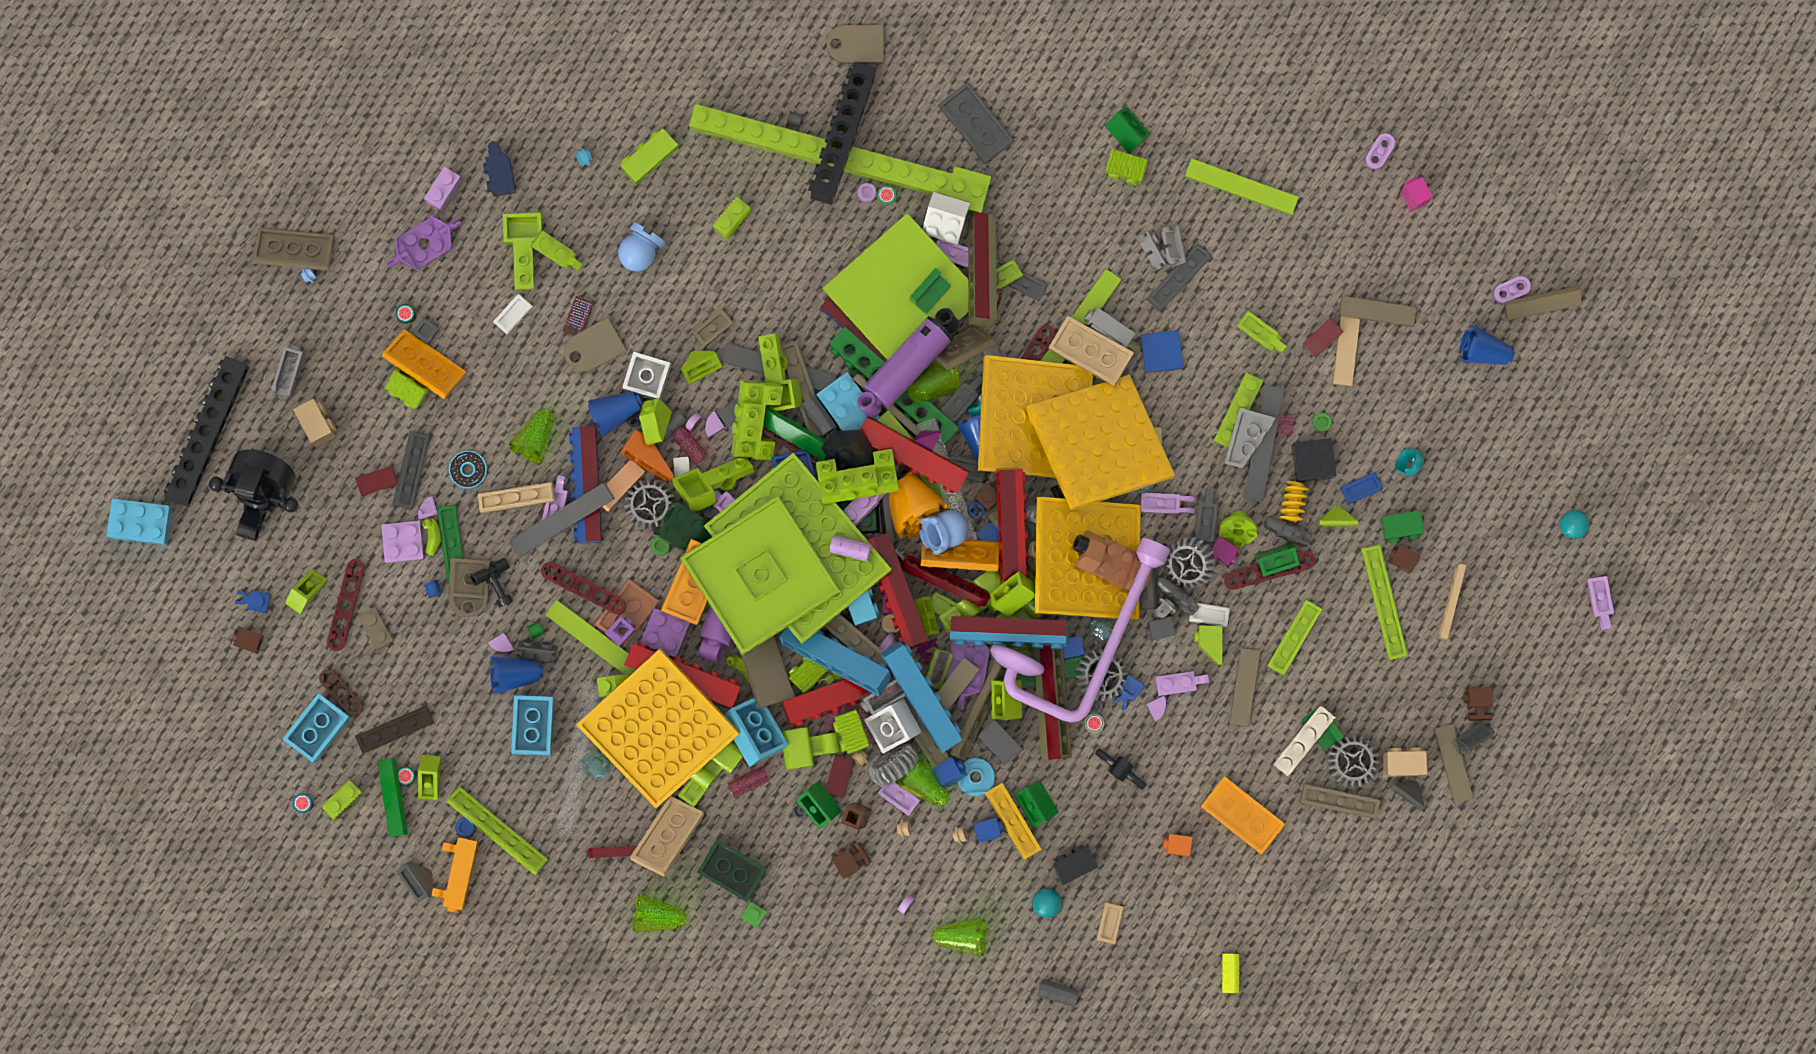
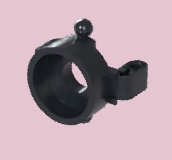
[209,449,299,541]

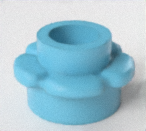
[576,148,592,166]

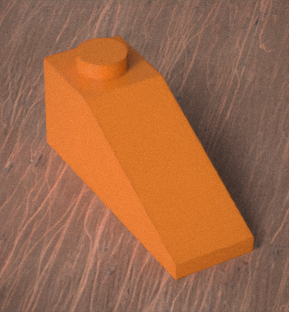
[620,430,674,484]

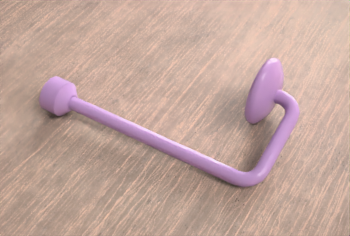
[990,538,1170,723]

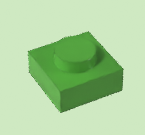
[740,901,767,928]

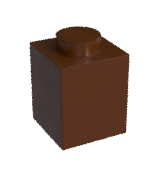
[1388,544,1421,574]
[232,627,264,654]
[841,802,872,830]

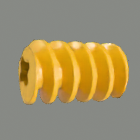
[1279,481,1310,522]

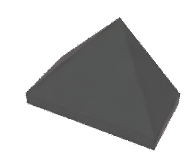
[1389,781,1425,811]
[396,862,432,903]

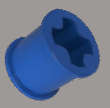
[967,503,984,518]
[423,580,443,598]

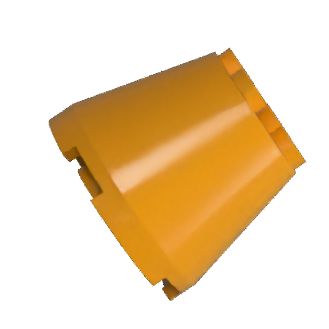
[889,472,949,539]

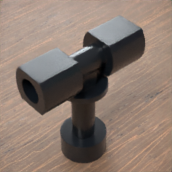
[470,558,513,608]

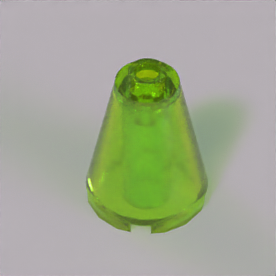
[908,361,960,402]
[508,408,554,464]
[896,755,950,807]
[632,894,687,933]
[932,917,987,956]

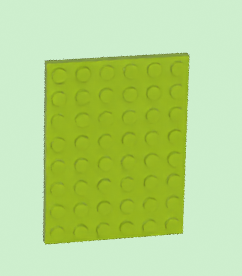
[704,453,892,644]

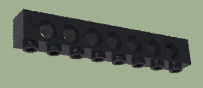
[808,62,876,205]
[164,356,249,507]

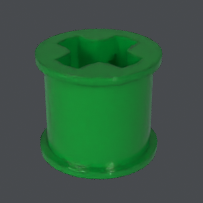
[527,620,545,640]

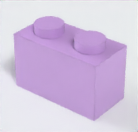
[424,167,463,212]

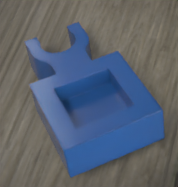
[235,590,271,613]
[1113,674,1145,710]

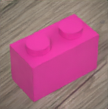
[1400,177,1433,212]

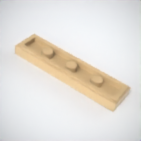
[1333,316,1360,387]
[478,482,556,513]
[1438,564,1466,641]

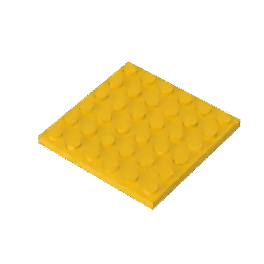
[978,355,1093,479]
[1026,374,1175,510]
[1035,497,1141,620]
[576,648,740,808]

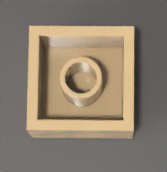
[293,399,337,448]
[1383,748,1427,777]

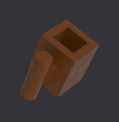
[974,483,997,513]
[1463,687,1493,721]
[832,842,872,879]

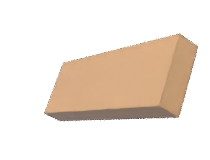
[603,460,645,511]

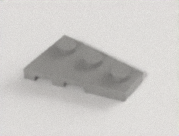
[1225,408,1277,469]

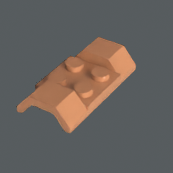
[1075,530,1153,592]

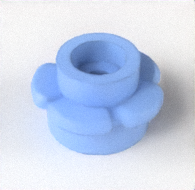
[300,268,318,283]

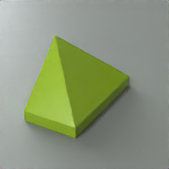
[681,350,722,384]
[1318,505,1358,526]

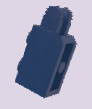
[483,141,516,197]

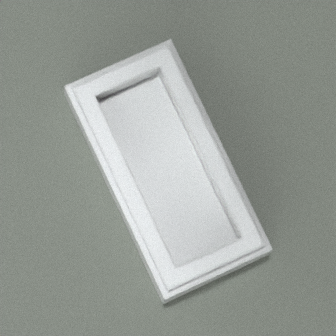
[493,294,533,335]
[1189,603,1230,627]

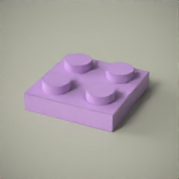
[382,521,424,563]

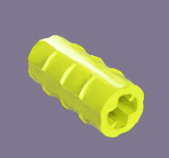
[1222,954,1240,993]

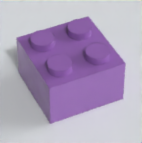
[641,608,691,658]

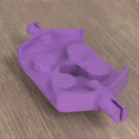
[386,215,461,271]
[945,642,990,709]

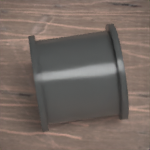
[786,111,803,129]

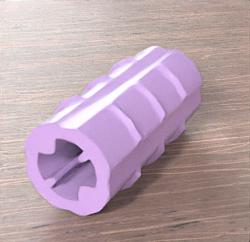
[829,535,872,562]

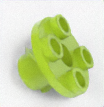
[1219,511,1258,548]

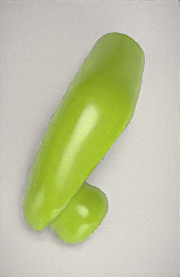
[422,519,441,556]
[726,654,750,684]

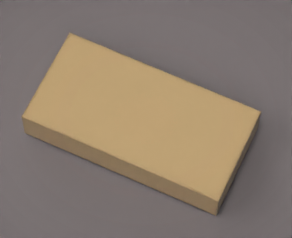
[1096,902,1124,945]

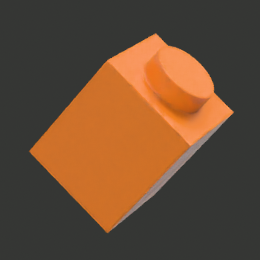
[1163,834,1192,857]

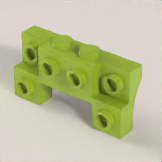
[731,380,783,460]
[816,449,899,504]

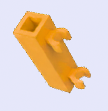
[432,838,479,913]

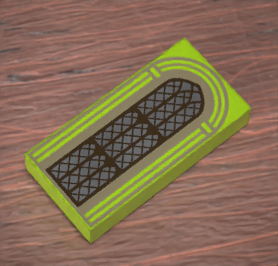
[924,648,954,689]

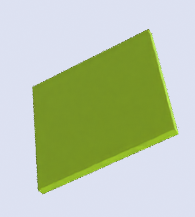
[822,213,969,360]
[680,495,841,655]

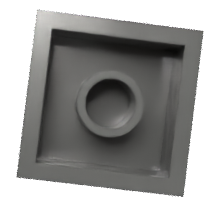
[977,721,1022,766]

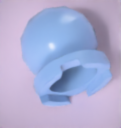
[618,222,665,272]
[919,510,969,554]

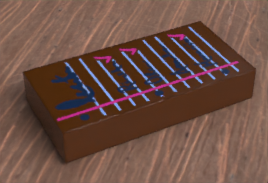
[563,296,594,336]

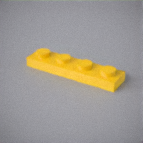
[985,783,1042,860]

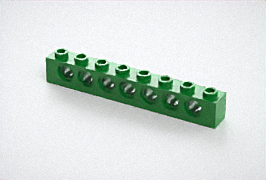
[829,327,959,446]

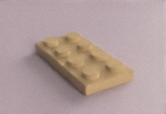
[1048,316,1134,386]
[630,796,704,877]

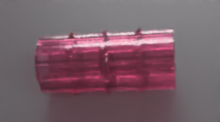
[671,426,709,465]
[727,766,769,798]

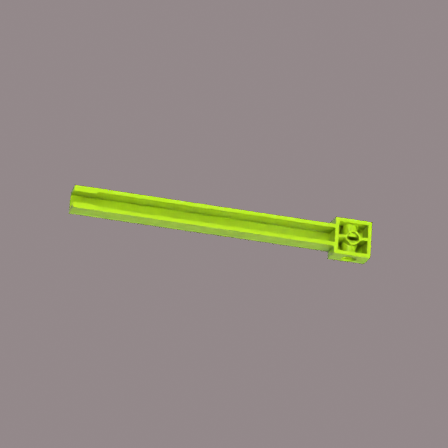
[689,104,991,214]

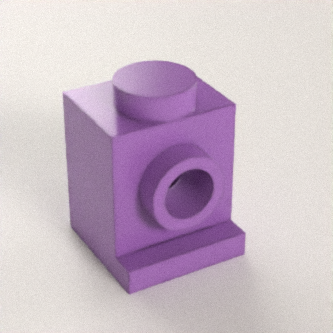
[605,616,636,648]

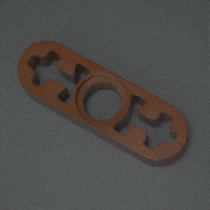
[319,669,363,716]

